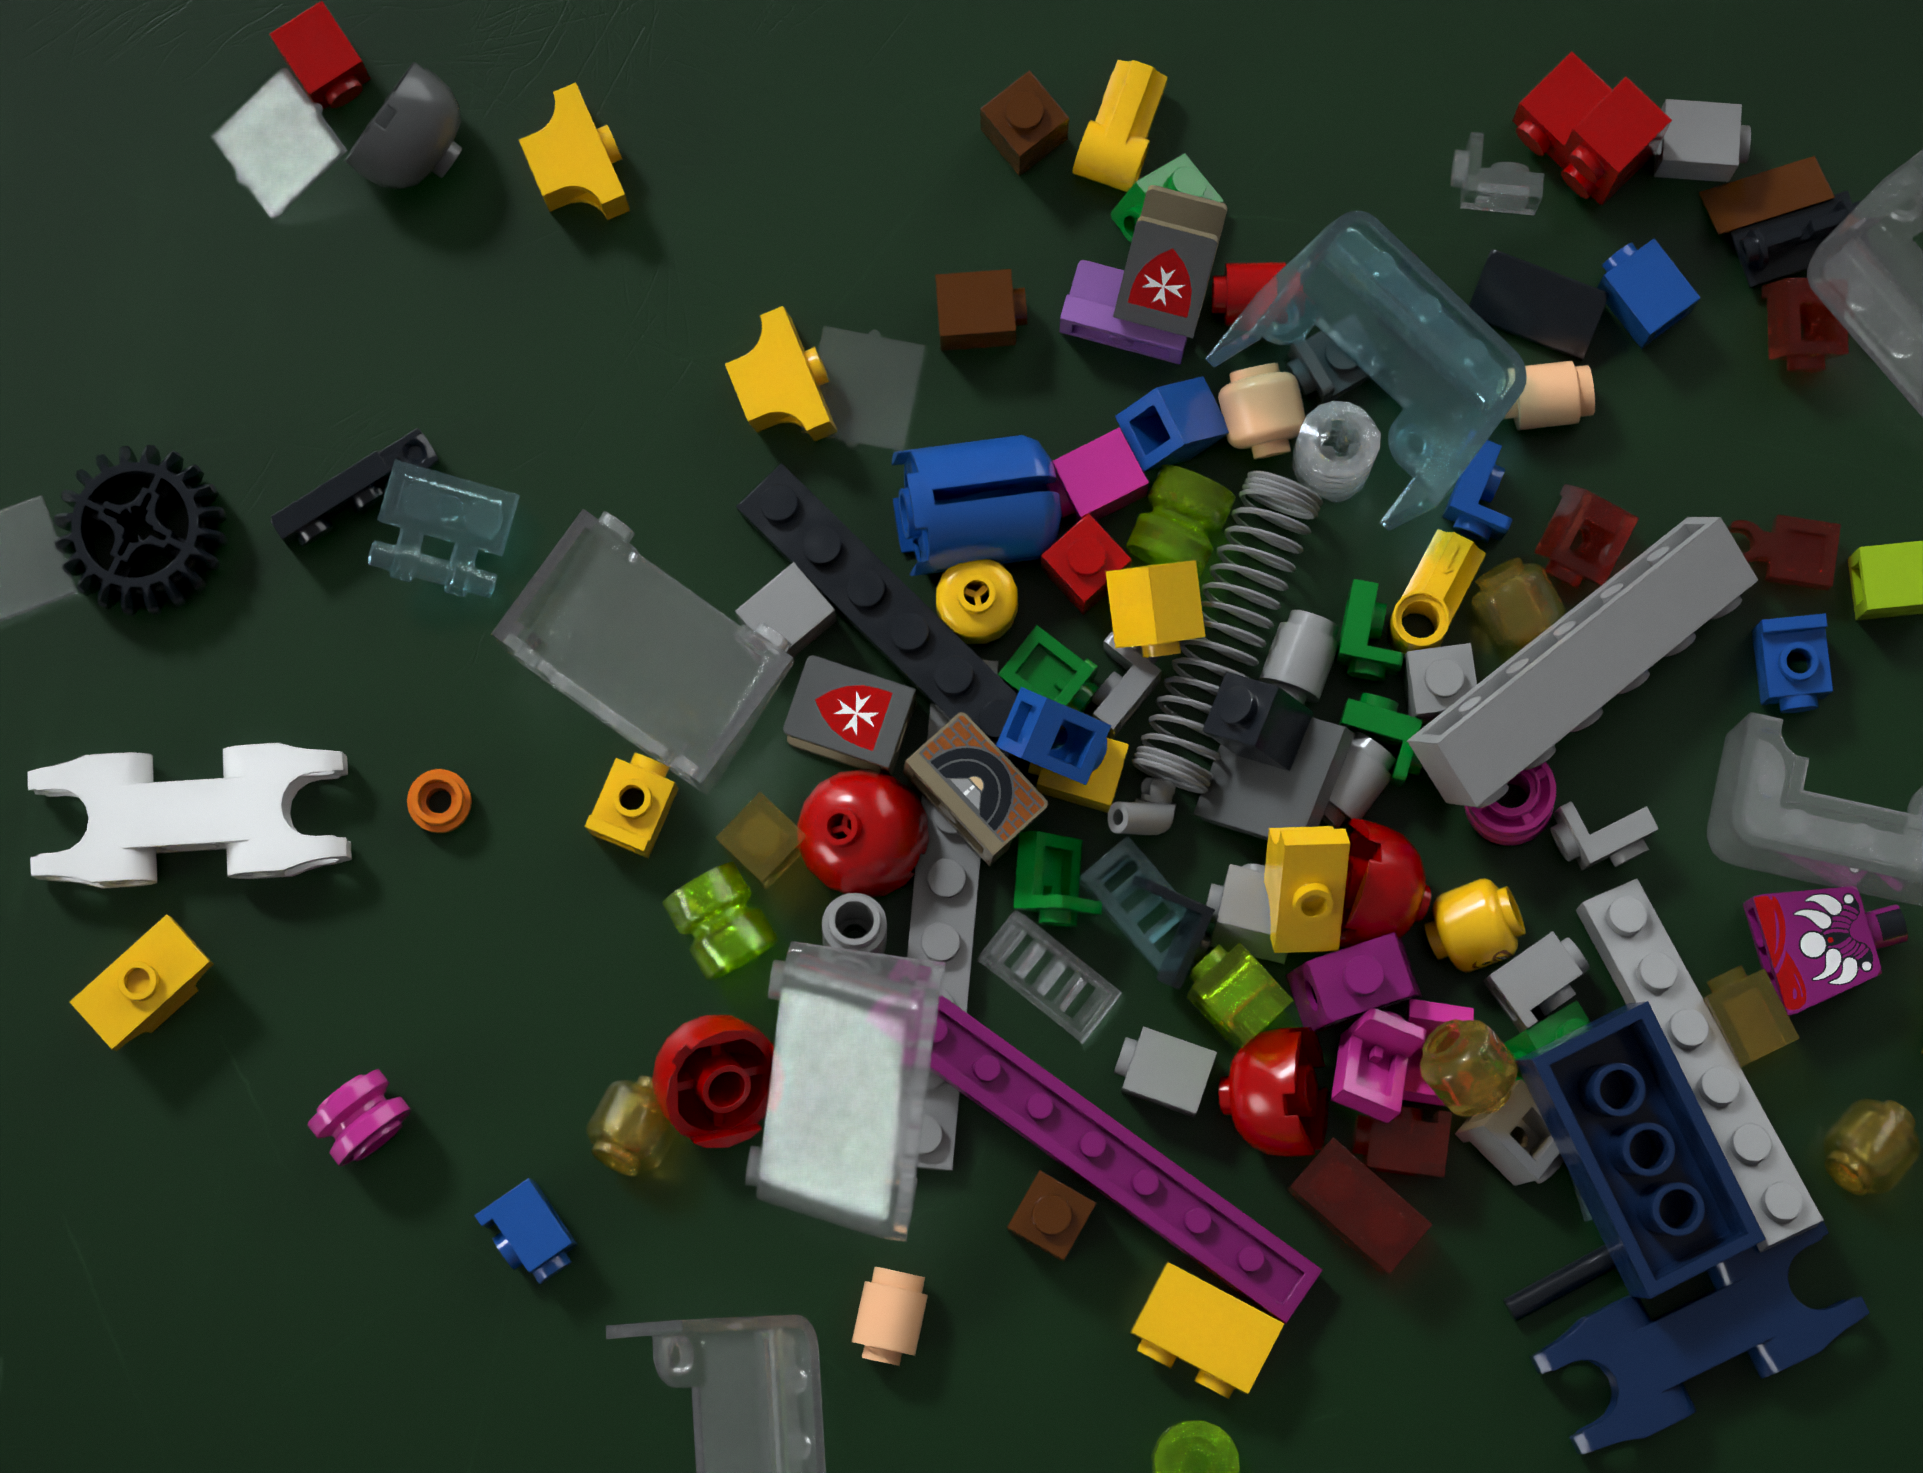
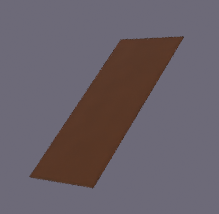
[1699,156,1835,235]

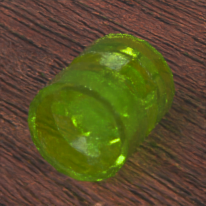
[1126,464,1236,580]
[662,862,779,982]
[1151,1420,1240,1473]

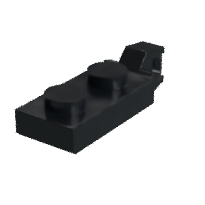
[270,428,439,547]

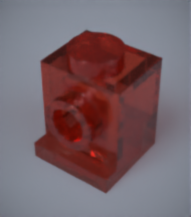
[1762,278,1849,372]
[1534,484,1639,589]
[1352,1106,1452,1180]

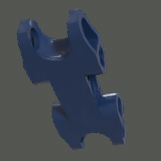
[1530,1221,1870,1455]

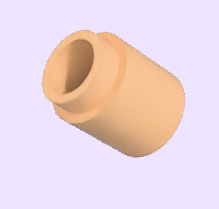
[1499,361,1595,430]
[852,1267,928,1366]

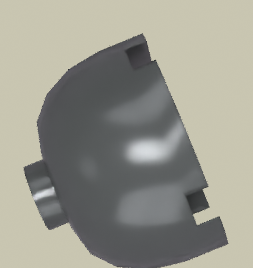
[344,62,463,189]

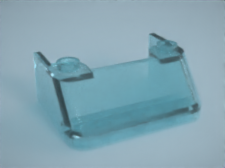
[1205,210,1527,531]

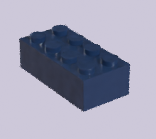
[1515,1001,1766,1299]

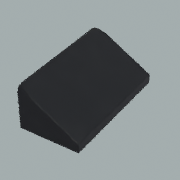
[1465,249,1609,361]

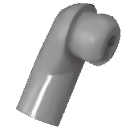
[1108,777,1177,835]

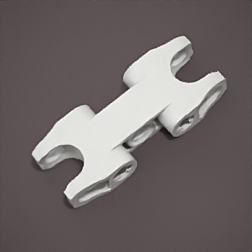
[27,743,352,888]

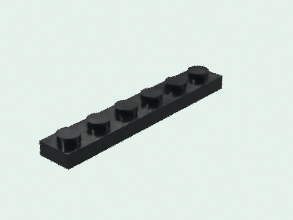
[736,463,1017,762]

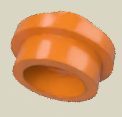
[407,769,472,833]

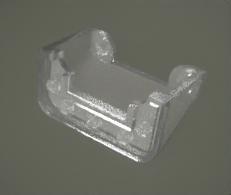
[491,509,794,796]
[746,941,946,1242]

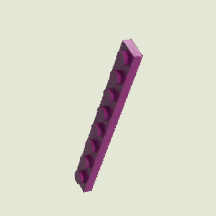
[861,965,1322,1323]

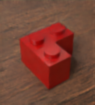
[1512,51,1672,206]

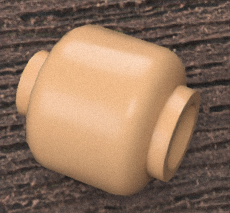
[1218,363,1307,460]

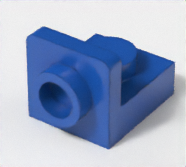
[1442,436,1513,543]

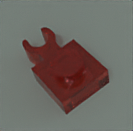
[1727,515,1841,591]

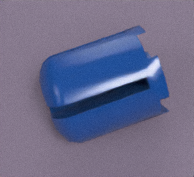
[892,435,1062,576]

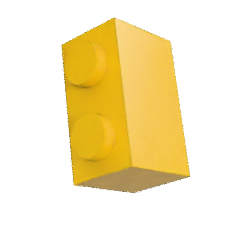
[1130,1262,1284,1399]

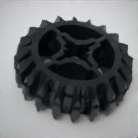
[54,445,227,616]

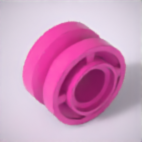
[1464,762,1556,846]
[307,1069,412,1167]

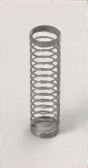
[1132,471,1323,793]

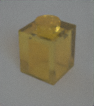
[716,792,807,890]
[1703,965,1800,1067]

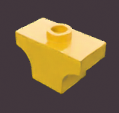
[519,82,630,220]
[725,306,838,441]
[1264,826,1350,953]
[70,914,214,1051]

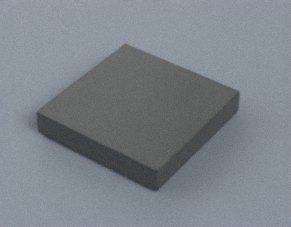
[1193,718,1355,841]

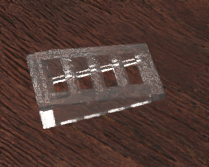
[977,911,1122,1043]

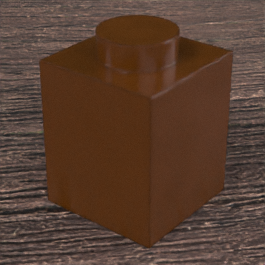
[980,70,1069,176]
[935,269,1028,351]
[1007,1170,1096,1262]

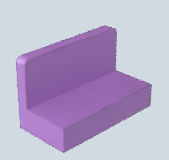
[1059,260,1188,364]

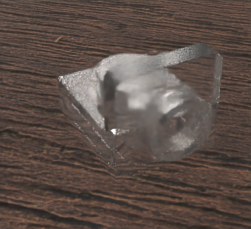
[1451,132,1544,216]

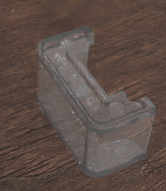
[1707,712,1923,907]

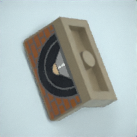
[903,712,1048,866]

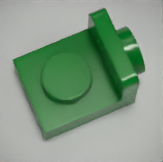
[1335,579,1404,681]

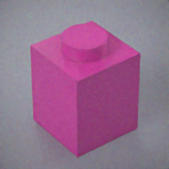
[1046,427,1149,523]

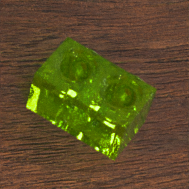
[1187,943,1294,1052]

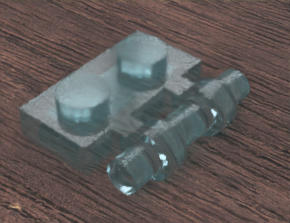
[368,459,520,598]

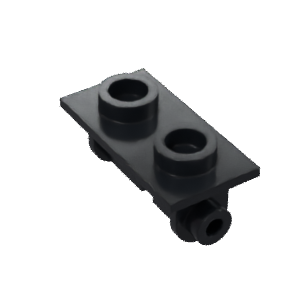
[1729,190,1869,288]

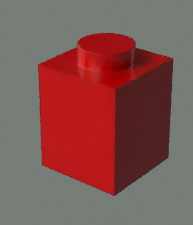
[269,1,371,112]
[1041,513,1132,615]

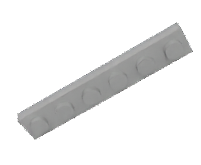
[1576,879,1824,1253]

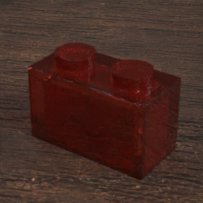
[1286,1137,1432,1276]

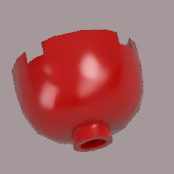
[797,769,929,897]
[1339,818,1431,948]
[652,1015,787,1148]
[1218,1027,1328,1156]

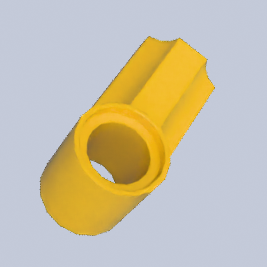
[1072,60,1168,192]
[1387,529,1486,656]

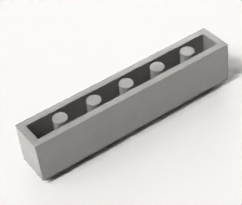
[1407,517,1758,808]

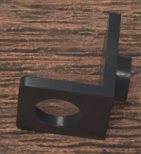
[1131,875,1215,989]

